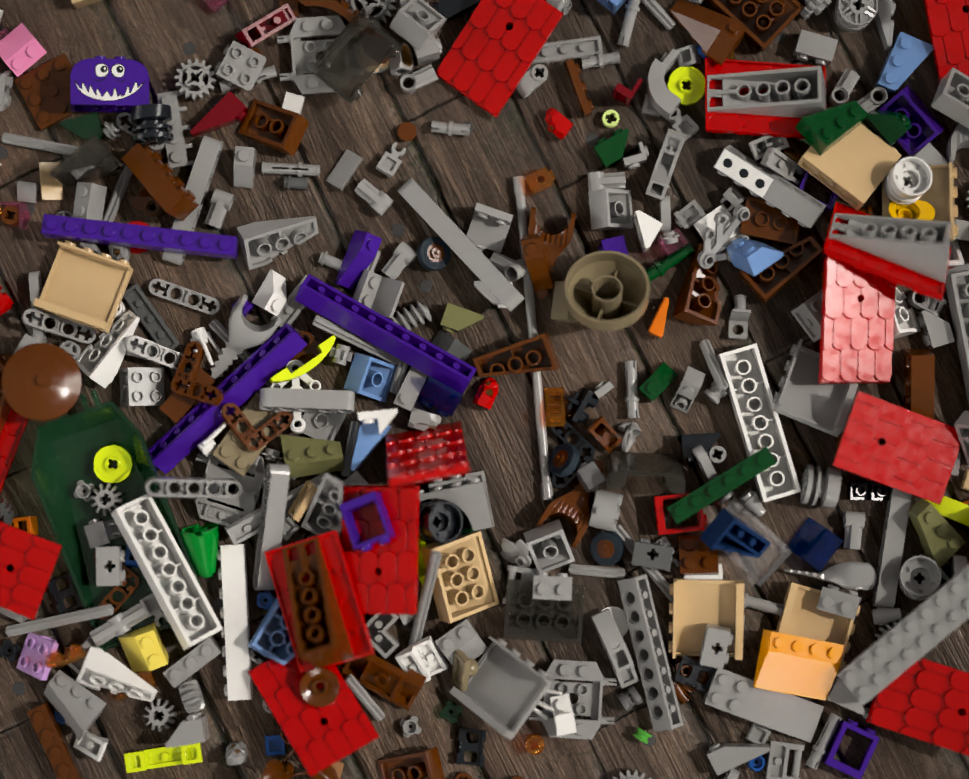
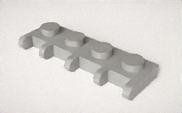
[157,90,195,169]

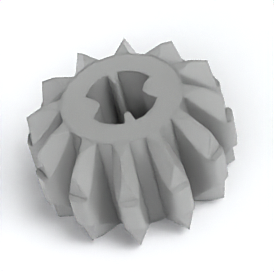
[90,483,124,516]
[179,679,205,713]
[143,698,177,732]

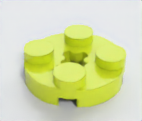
[667,66,705,106]
[93,444,133,483]

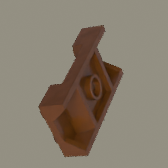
[341,648,427,711]

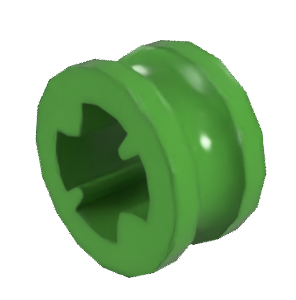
[633,727,652,744]

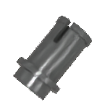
[284,175,308,190]

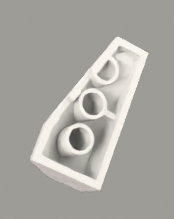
[76,310,140,388]

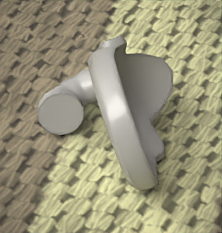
[618,421,642,452]

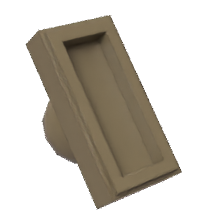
[452,649,479,692]

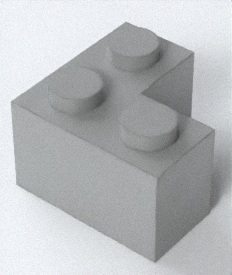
[366,614,400,659]

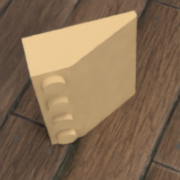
[421,531,499,623]

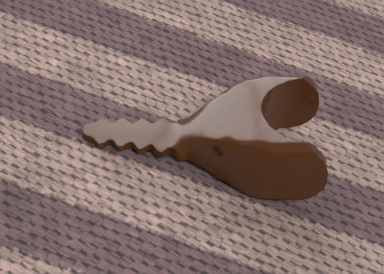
[528,207,576,299]
[535,460,604,549]

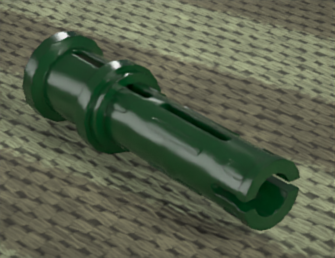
[645,243,695,284]

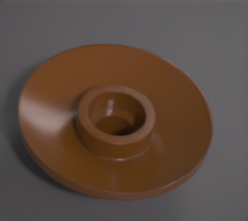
[300,668,339,707]

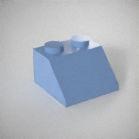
[726,237,785,276]
[343,352,397,403]

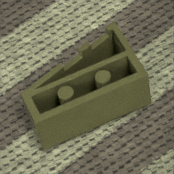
[280,435,344,478]
[907,498,965,568]

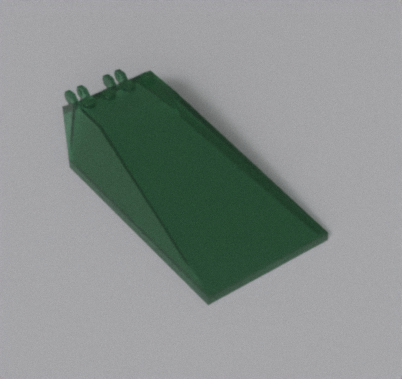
[30,390,205,651]

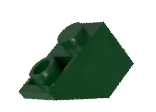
[593,128,629,169]

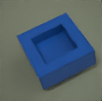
[265,734,286,756]

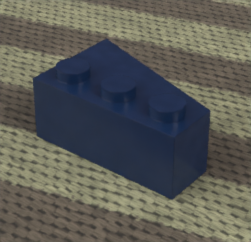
[699,508,771,558]

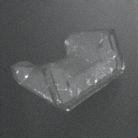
[702,497,792,587]

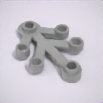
[697,205,750,269]

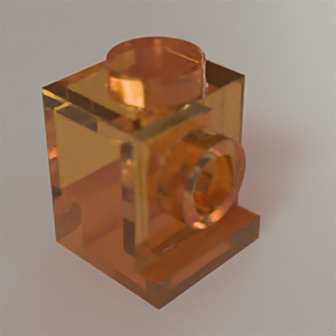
[525,167,555,196]

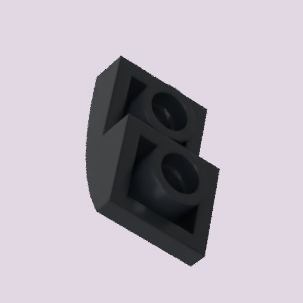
[847,481,889,501]

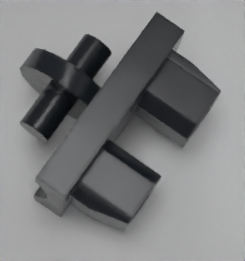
[565,388,599,424]

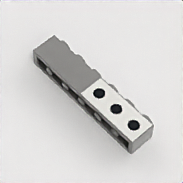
[714,145,826,229]

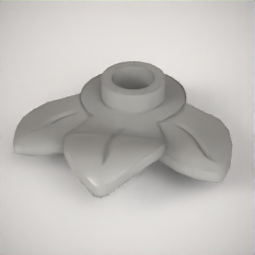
[500,538,532,568]

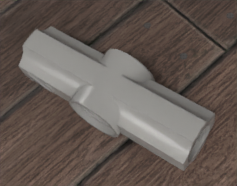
[89,603,148,647]

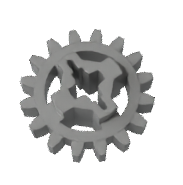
[799,0,832,20]
[174,58,216,101]

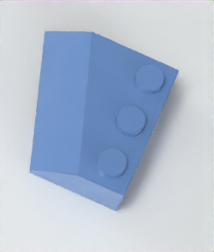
[247,597,295,665]

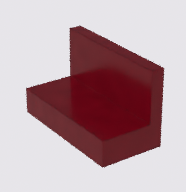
[612,78,643,106]

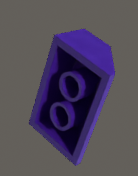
[878,86,945,157]

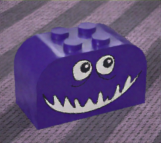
[70,56,149,113]

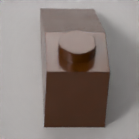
[521,232,554,291]

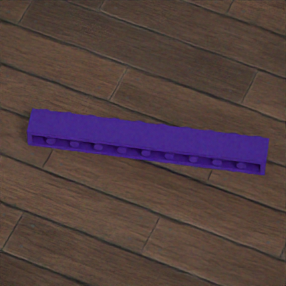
[41,214,239,260]
[295,274,477,395]
[146,322,307,474]

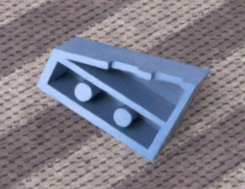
[874,31,933,95]

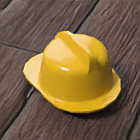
[888,200,935,220]

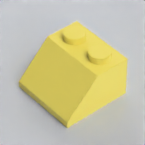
[118,623,169,672]

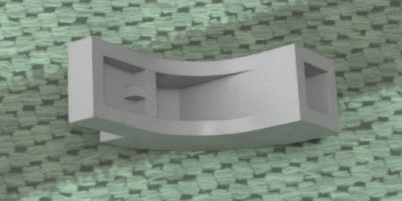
[646,49,681,120]
[645,128,686,200]

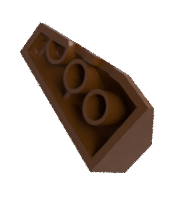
[669,0,747,66]
[673,243,721,326]

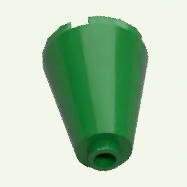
[181,523,220,578]

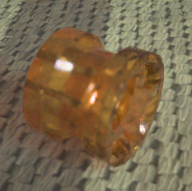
[525,734,545,755]

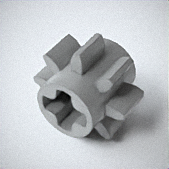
[329,344,354,366]

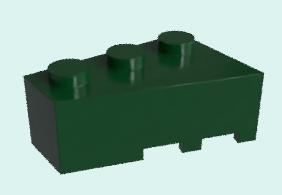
[795,100,868,156]

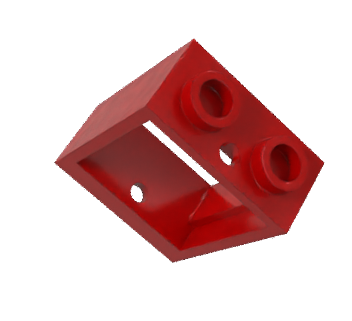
[653,492,708,535]

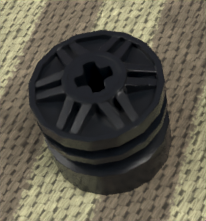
[130,104,174,145]
[419,502,463,542]

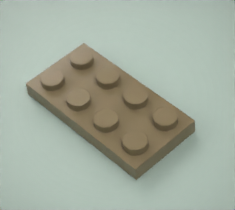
[211,393,286,478]

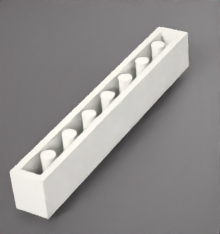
[217,544,253,701]

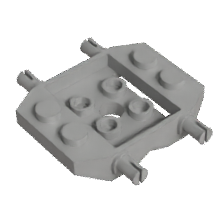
[277,15,364,95]
[184,453,266,526]
[529,659,617,740]

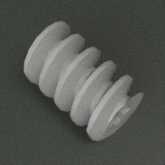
[391,299,432,331]

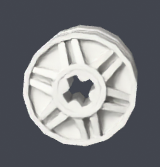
[884,157,933,205]

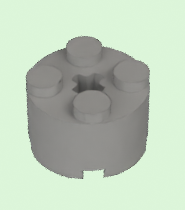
[588,489,623,532]

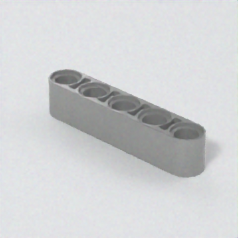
[259,388,355,414]
[145,476,242,498]

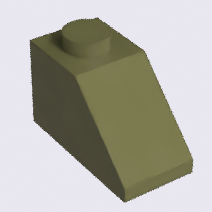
[440,303,484,334]

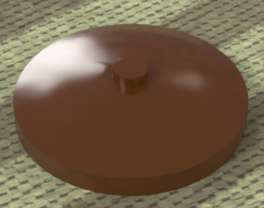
[2,343,82,421]

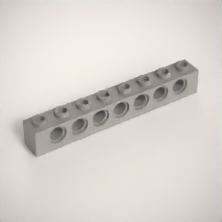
[617,574,683,732]

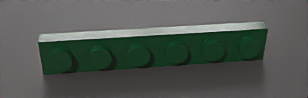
[667,447,776,524]

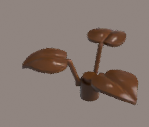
[261,728,339,779]

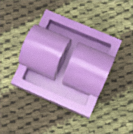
[16,632,59,681]

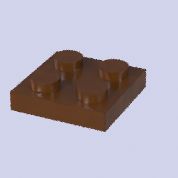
[678,536,719,575]

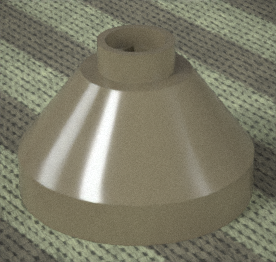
[564,251,650,331]

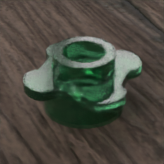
[440,700,462,723]

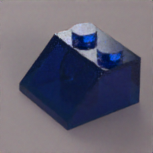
[418,376,463,418]
[786,517,843,572]

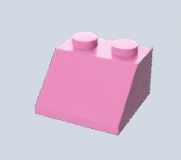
[0,23,48,77]

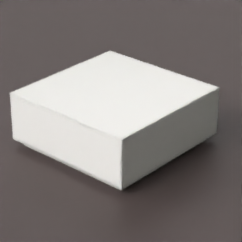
[282,92,305,115]

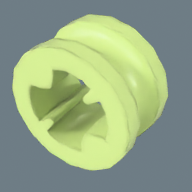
[602,110,619,128]

